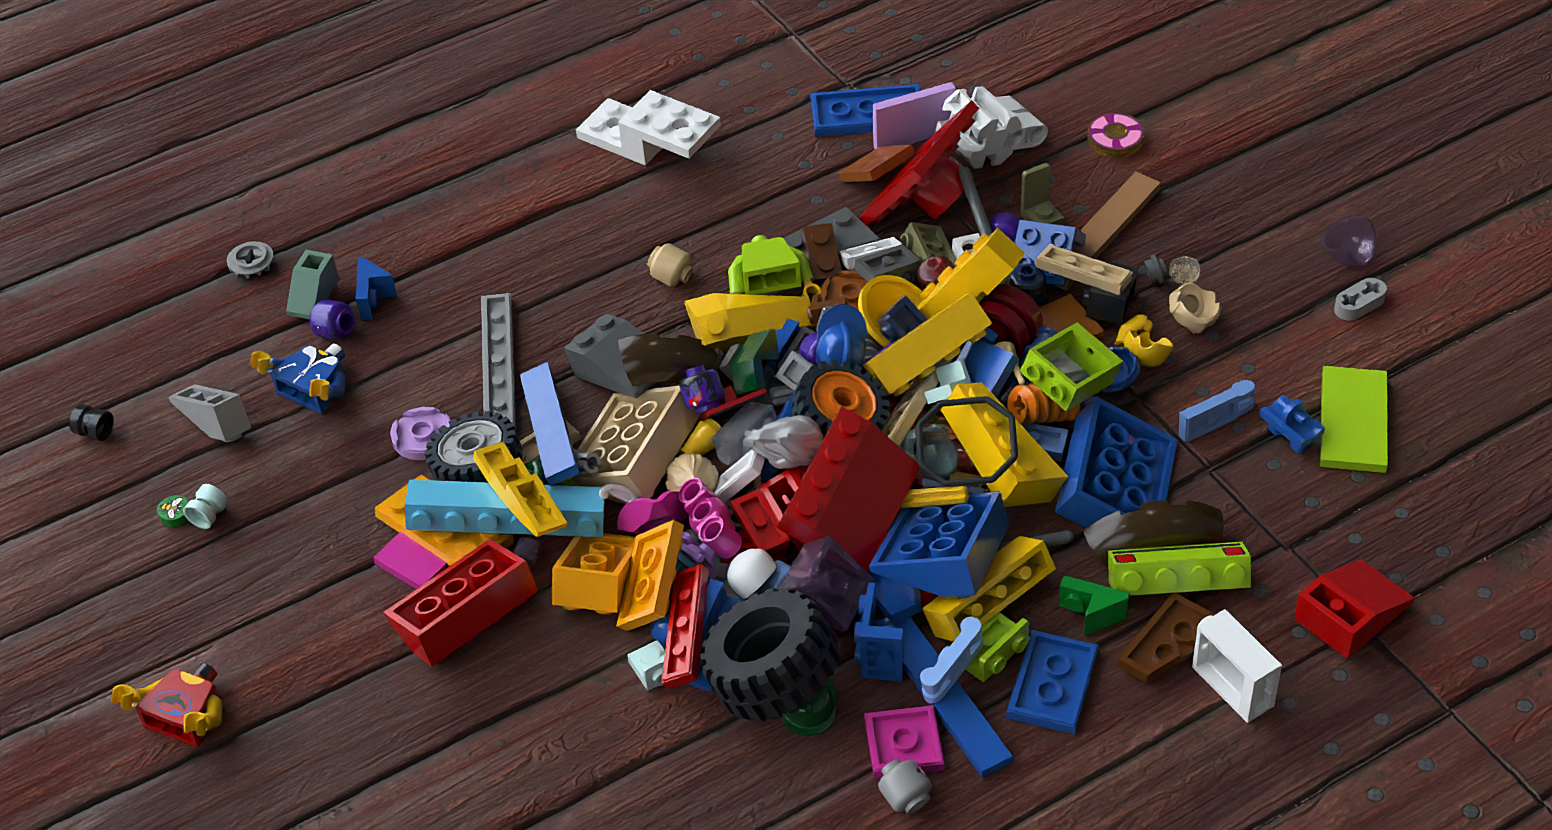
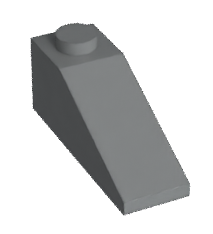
[169,384,251,442]

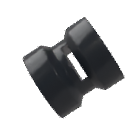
[69,404,114,441]

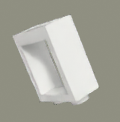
[1192,609,1282,723]

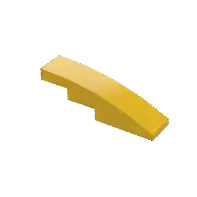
[473,441,567,537]

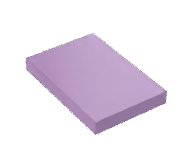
[873,82,956,149]

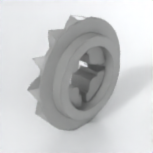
[227,242,274,279]

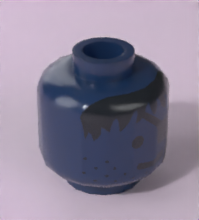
[1009,263,1047,305]

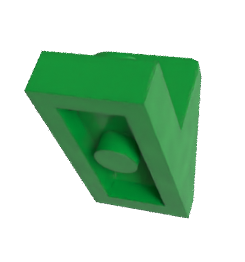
[1059,576,1130,635]

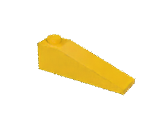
[685,293,816,352]

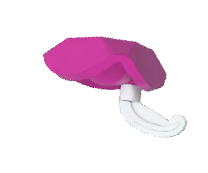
[599,484,689,534]

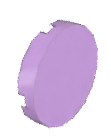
[390,407,451,460]

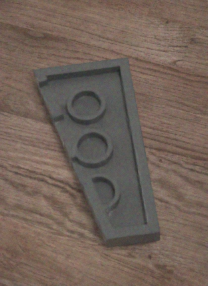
[784,207,880,256]

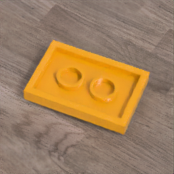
[616,520,684,631]

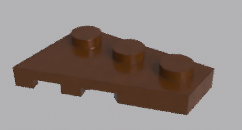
[1117,593,1215,683]

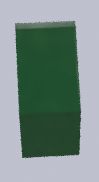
[731,329,779,396]

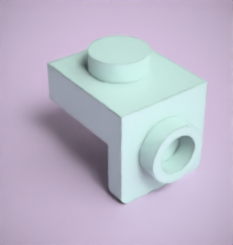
[924,360,971,404]

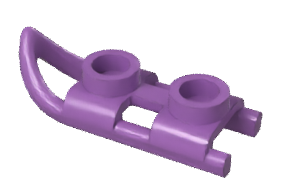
[680,531,717,579]

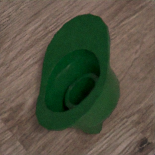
[782,676,836,736]

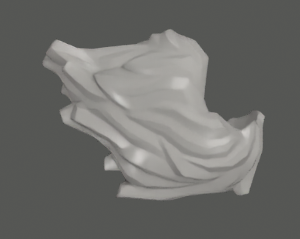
[743,415,824,469]

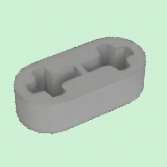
[1334,278,1387,321]

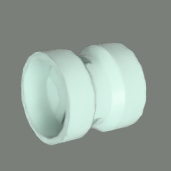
[183,484,228,529]

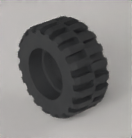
[700,588,840,721]

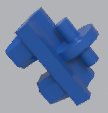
[1259,395,1325,454]

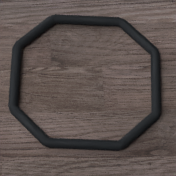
[916,396,1018,487]

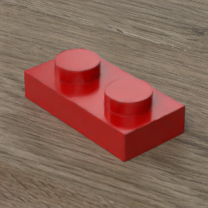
[731,489,790,555]

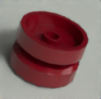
[979,284,1043,358]

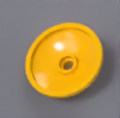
[858,275,923,347]

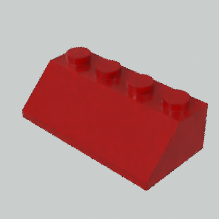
[383,539,538,667]

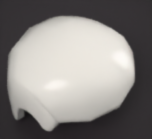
[727,548,777,599]

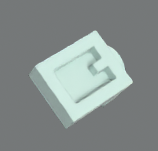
[627,640,665,691]

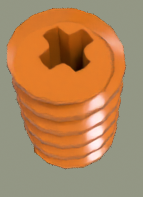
[1007,384,1080,425]

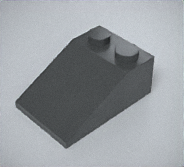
[564,313,655,399]

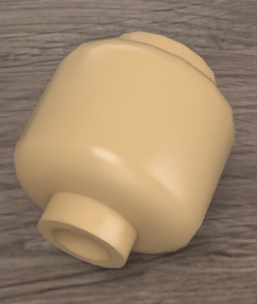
[647,243,693,287]

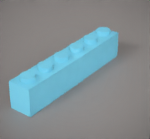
[405,480,605,537]

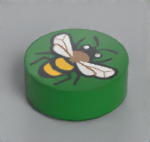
[157,495,188,527]

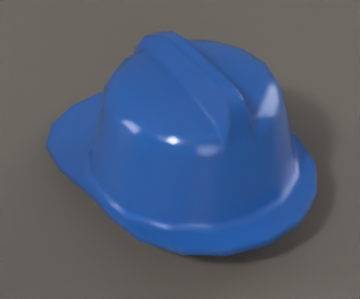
[816,304,867,369]

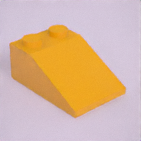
[552,533,636,615]

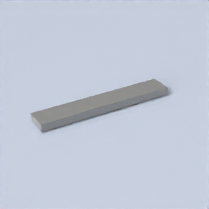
[481,293,516,430]

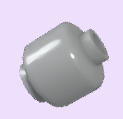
[878,759,932,814]

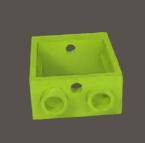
[1020,322,1124,411]

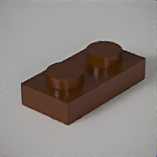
[802,223,842,284]

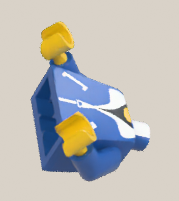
[250,344,346,415]

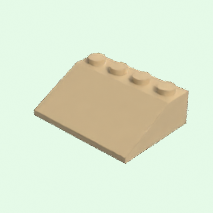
[559,386,701,504]

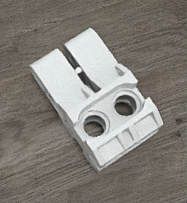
[936,86,1048,168]

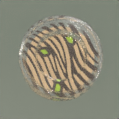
[1169,256,1200,285]

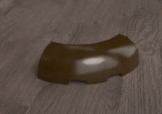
[618,333,734,390]
[1083,500,1224,567]

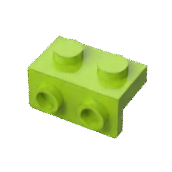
[965,612,1030,683]

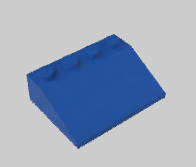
[1055,396,1177,527]
[869,492,1009,598]

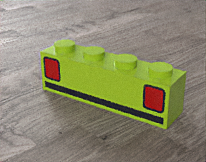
[1108,542,1251,596]

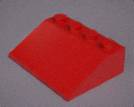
[776,406,920,576]

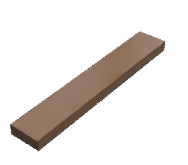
[1054,172,1161,291]

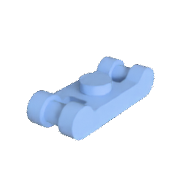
[920,617,983,703]

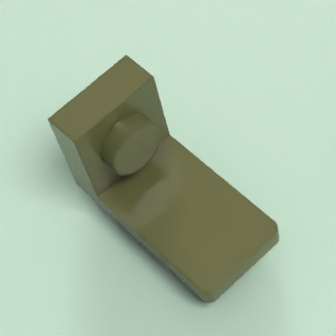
[1021,163,1064,226]

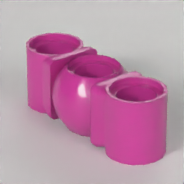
[678,478,742,559]

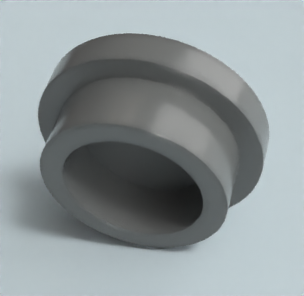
[1144,254,1168,284]

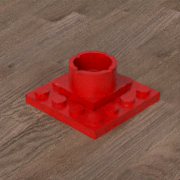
[859,100,979,226]

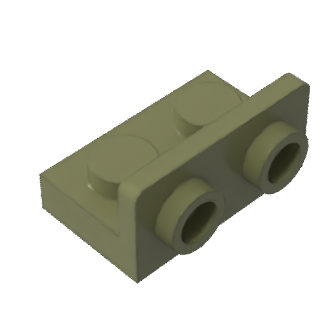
[899,222,957,283]

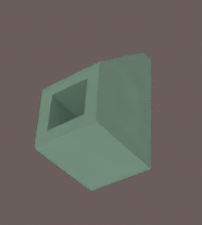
[286,249,339,319]

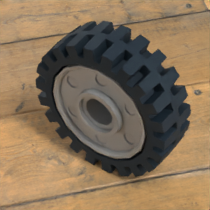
[425,411,523,483]

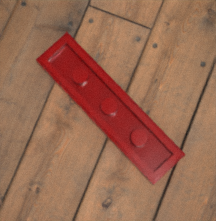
[662,564,709,689]

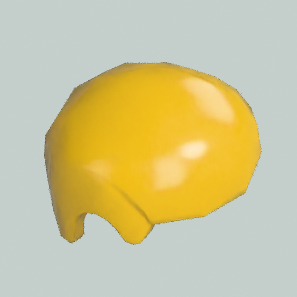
[1123,329,1174,368]

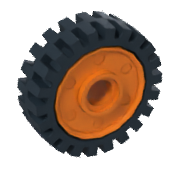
[791,360,890,437]

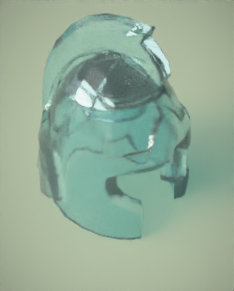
[899,424,958,479]

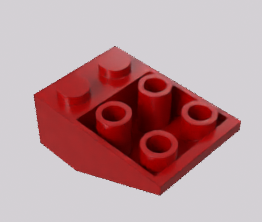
[1294,559,1415,659]

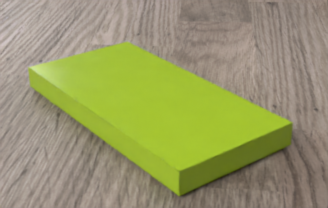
[1320,366,1388,473]

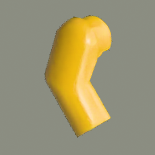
[1115,314,1153,349]

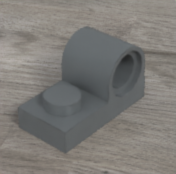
[854,244,921,284]

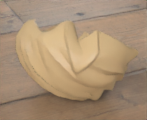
[1169,283,1222,334]
[665,453,719,493]

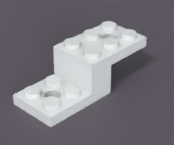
[576,90,721,165]

